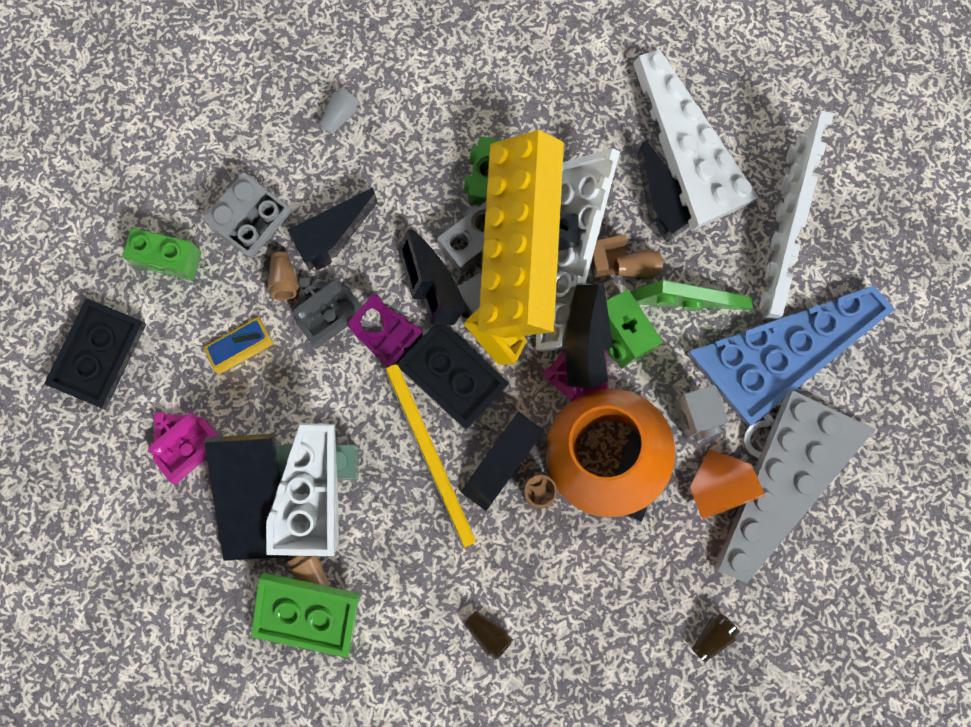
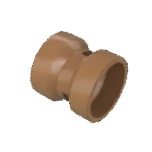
[523,475,557,509]

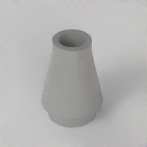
[318,87,360,135]

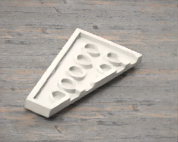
[536,148,620,352]

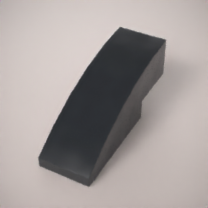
[398,230,466,325]
[566,283,613,389]
[461,411,545,511]

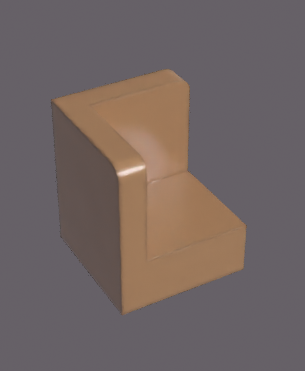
[591,234,628,279]

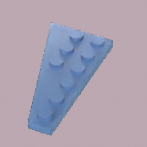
[687,285,895,427]

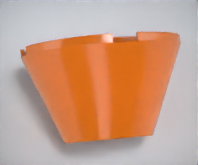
[545,388,675,518]

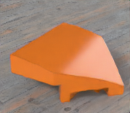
[690,450,765,519]

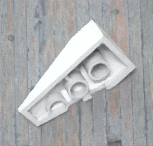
[266,423,339,556]

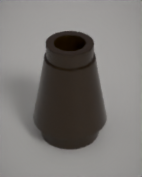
[464,611,514,660]
[691,612,740,663]

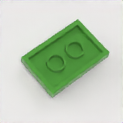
[251,572,360,658]

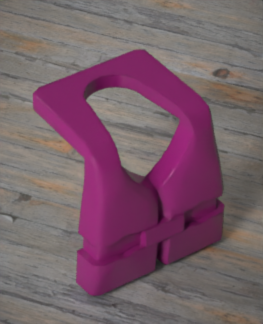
[347,294,423,367]

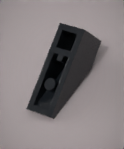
[637,140,691,242]
[288,188,378,270]

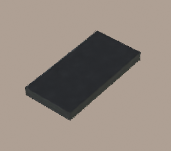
[204,433,289,561]

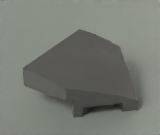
[293,277,362,349]

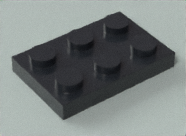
[44,298,147,410]
[396,325,509,431]

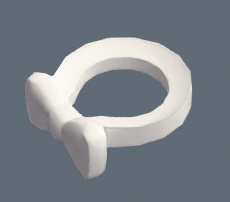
[744,413,775,458]

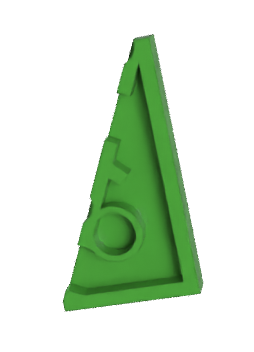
[630,280,753,311]

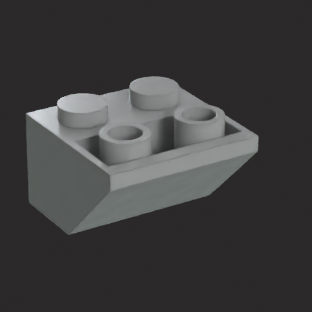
[202,172,292,259]

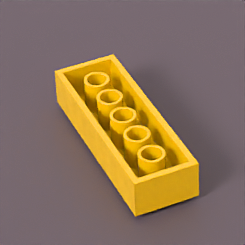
[478,129,564,338]

